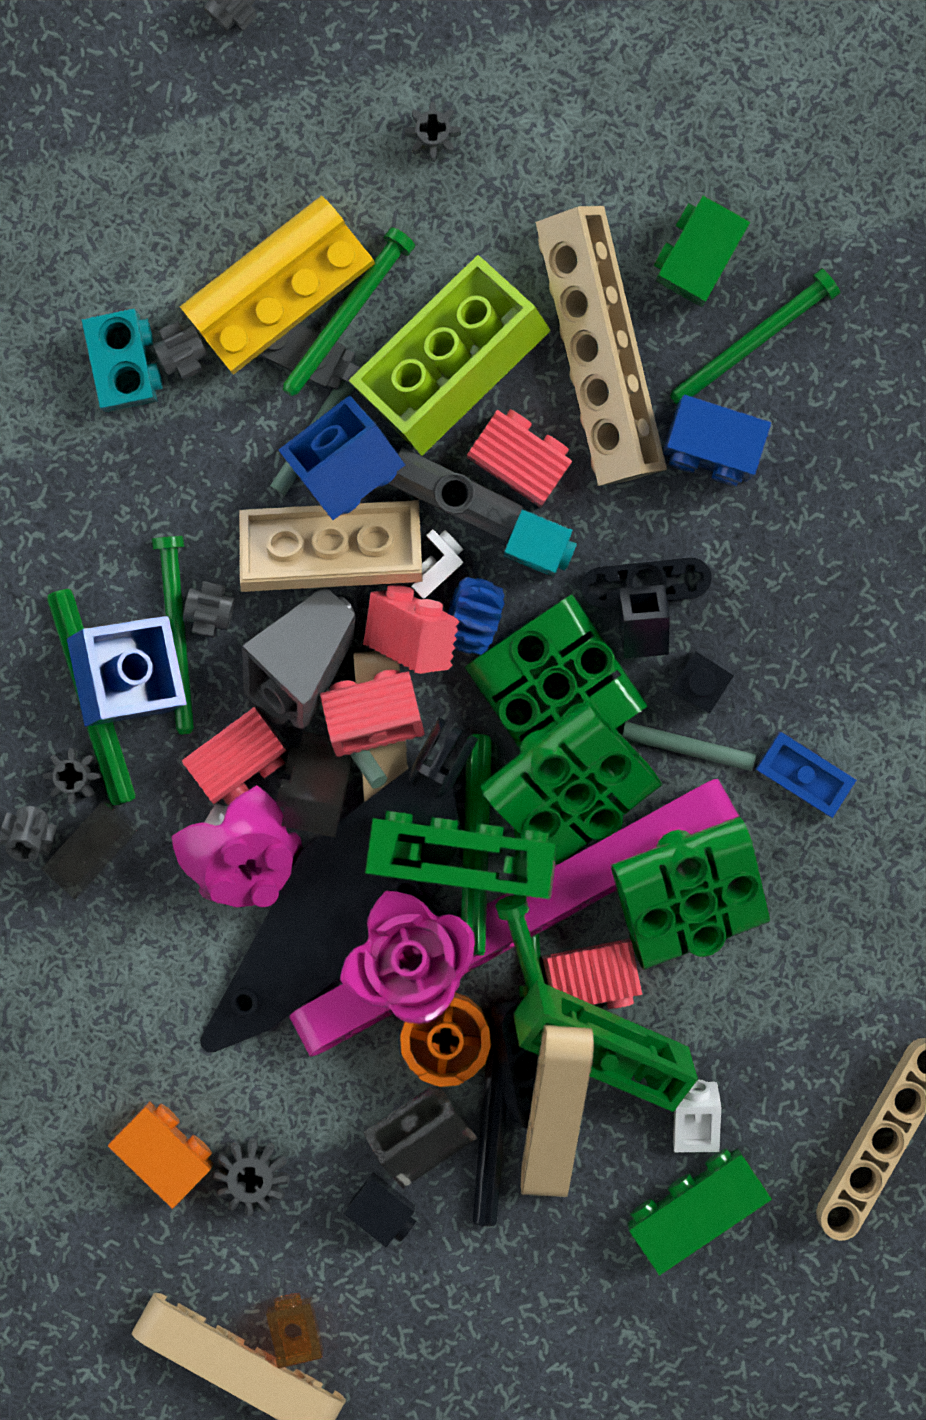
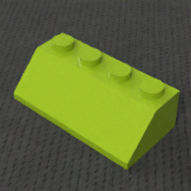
[349,255,551,456]

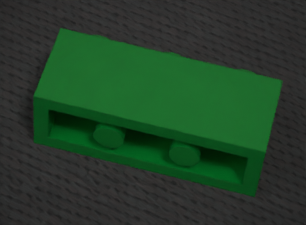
[627,1148,772,1276]

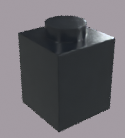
[619,585,670,659]
[668,651,734,714]
[344,1172,416,1247]

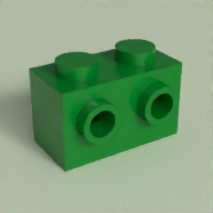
[653,196,750,307]

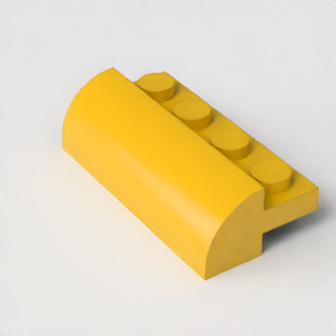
[179,195,375,375]

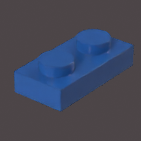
[755,732,857,818]

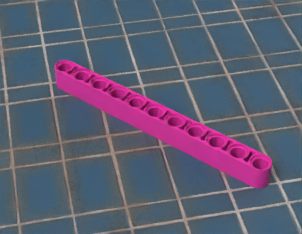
[289,779,739,1057]

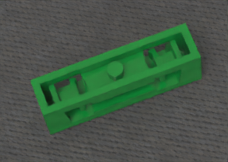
[365,811,558,899]
[513,981,698,1112]

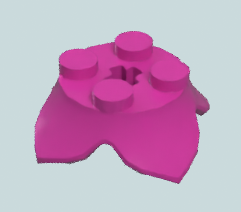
[172,786,303,907]
[340,891,475,1024]

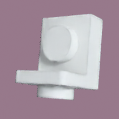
[411,529,464,599]
[673,1079,721,1152]

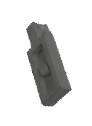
[258,324,361,390]

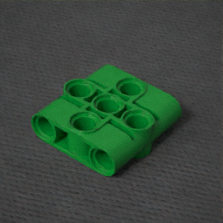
[464,594,648,749]
[480,700,662,865]
[611,816,770,970]

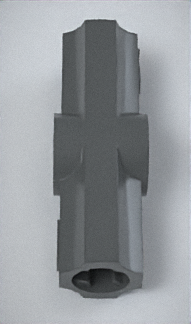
[388,447,523,542]

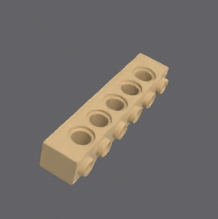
[535,206,667,486]

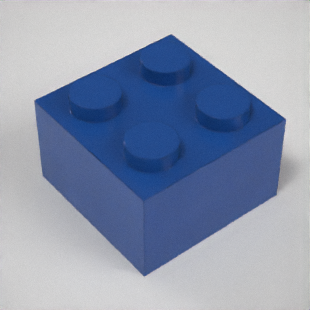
[278,395,405,520]
[663,395,772,487]
[67,616,187,727]

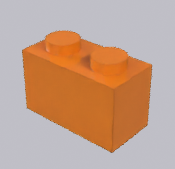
[108,1101,214,1209]

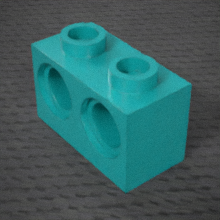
[81,308,163,412]
[503,510,577,577]

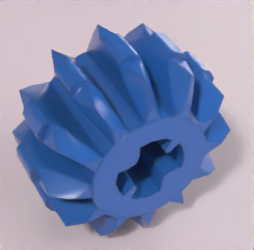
[447,577,505,655]

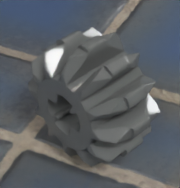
[213,1138,290,1216]

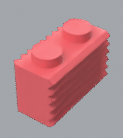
[467,409,572,508]
[363,585,459,674]
[320,670,425,757]
[181,707,288,806]
[542,938,642,1009]

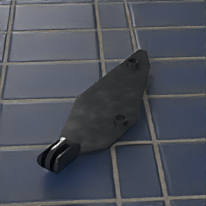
[200,717,478,1053]

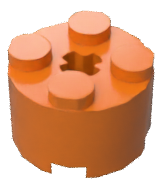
[400,992,491,1087]

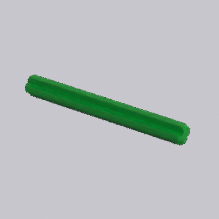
[47,589,136,805]
[461,734,492,956]

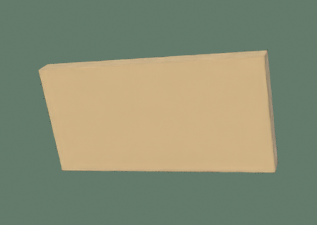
[239,500,423,592]

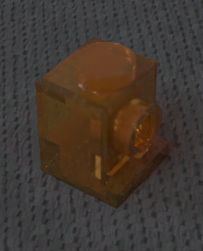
[266,1293,324,1369]

